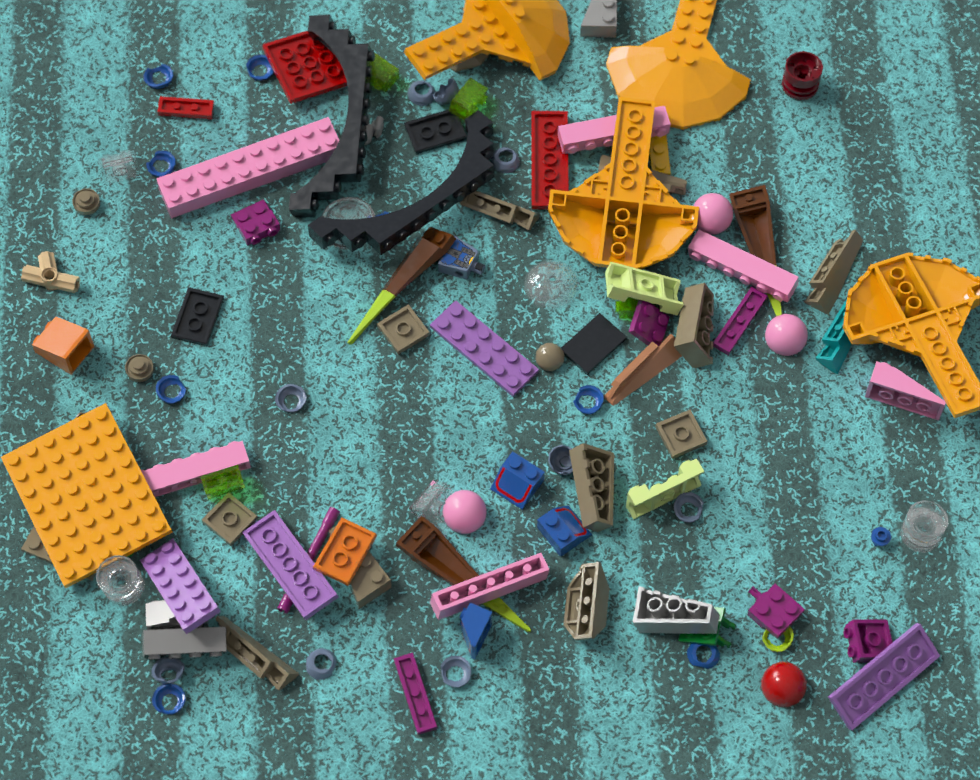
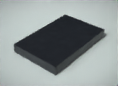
[404,107,467,154]
[171,287,224,346]
[561,313,627,375]

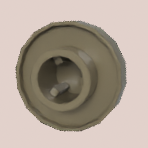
[72,188,100,215]
[125,354,154,382]

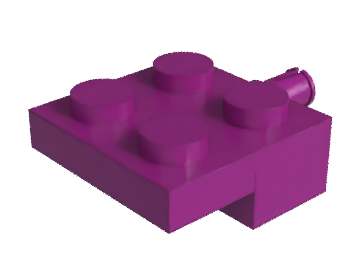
[747,584,805,639]

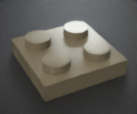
[377,304,430,355]
[655,409,708,459]
[202,492,258,546]

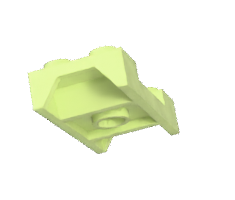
[605,262,683,316]
[626,458,704,520]

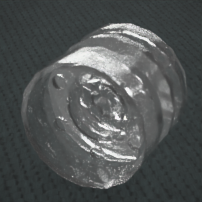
[900,500,948,552]
[96,555,145,606]

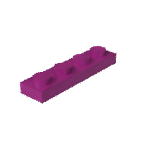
[713,287,767,356]
[393,653,437,735]

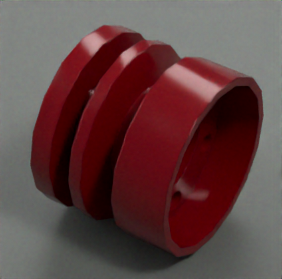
[781,51,823,100]

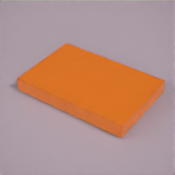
[313,517,377,586]

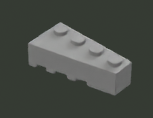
[633,586,719,634]
[142,627,226,659]

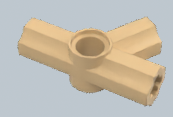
[21,251,80,293]

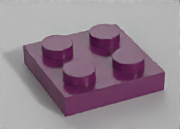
[629,300,670,347]

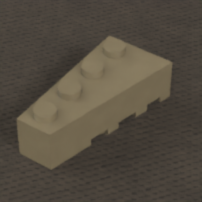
[674,283,714,368]
[569,443,614,532]
[329,525,392,609]

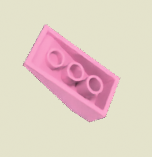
[865,361,946,421]

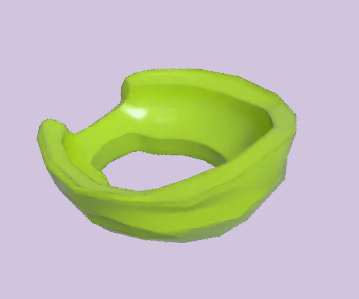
[762,627,794,652]

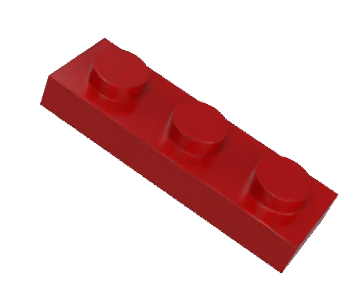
[157,96,214,119]

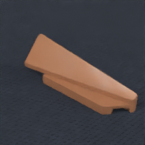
[603,334,682,406]

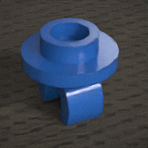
[871,527,891,547]

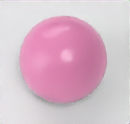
[693,193,733,235]
[765,314,808,356]
[443,490,487,534]

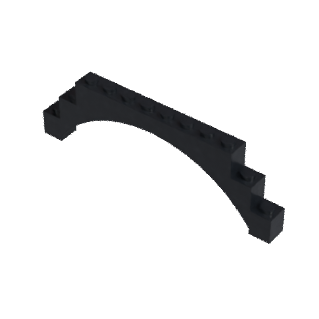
[289,14,375,218]
[308,110,495,255]

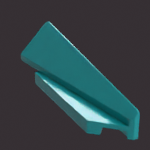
[816,299,852,375]

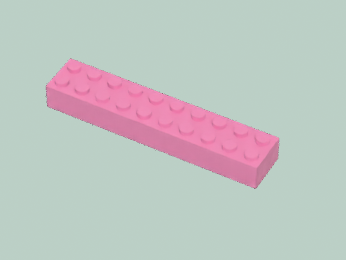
[156,117,339,218]

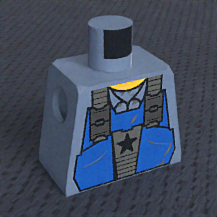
[438,236,485,279]

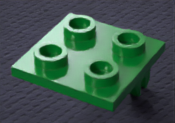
[678,607,736,648]

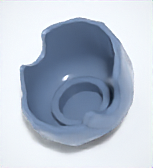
[433,78,459,105]
[548,445,573,475]

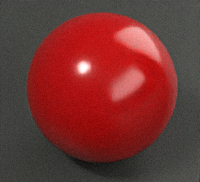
[761,662,807,707]

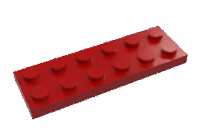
[531,111,569,209]

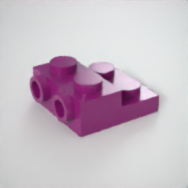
[231,199,280,246]
[843,619,893,663]

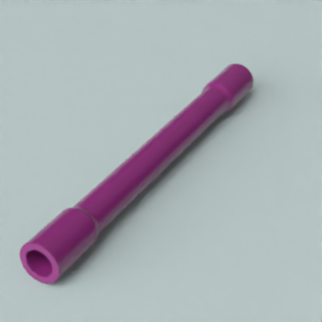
[277,507,340,614]

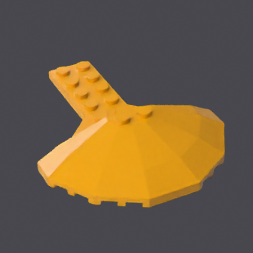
[404,0,570,81]
[606,0,751,130]
[548,97,699,269]
[843,252,980,419]

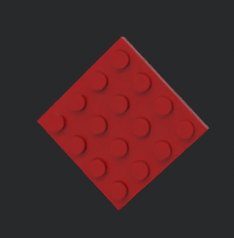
[262,31,347,104]

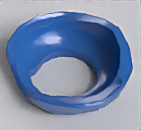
[246,55,274,80]
[144,64,173,89]
[146,150,176,177]
[156,375,186,404]
[573,385,604,414]
[687,643,720,669]
[152,684,186,714]

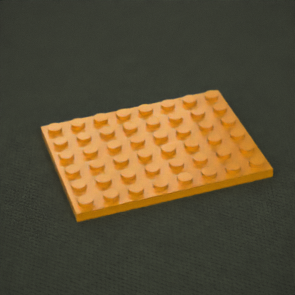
[1,403,173,588]

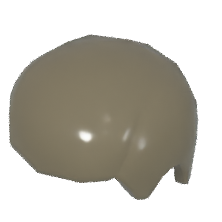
[535,343,564,371]

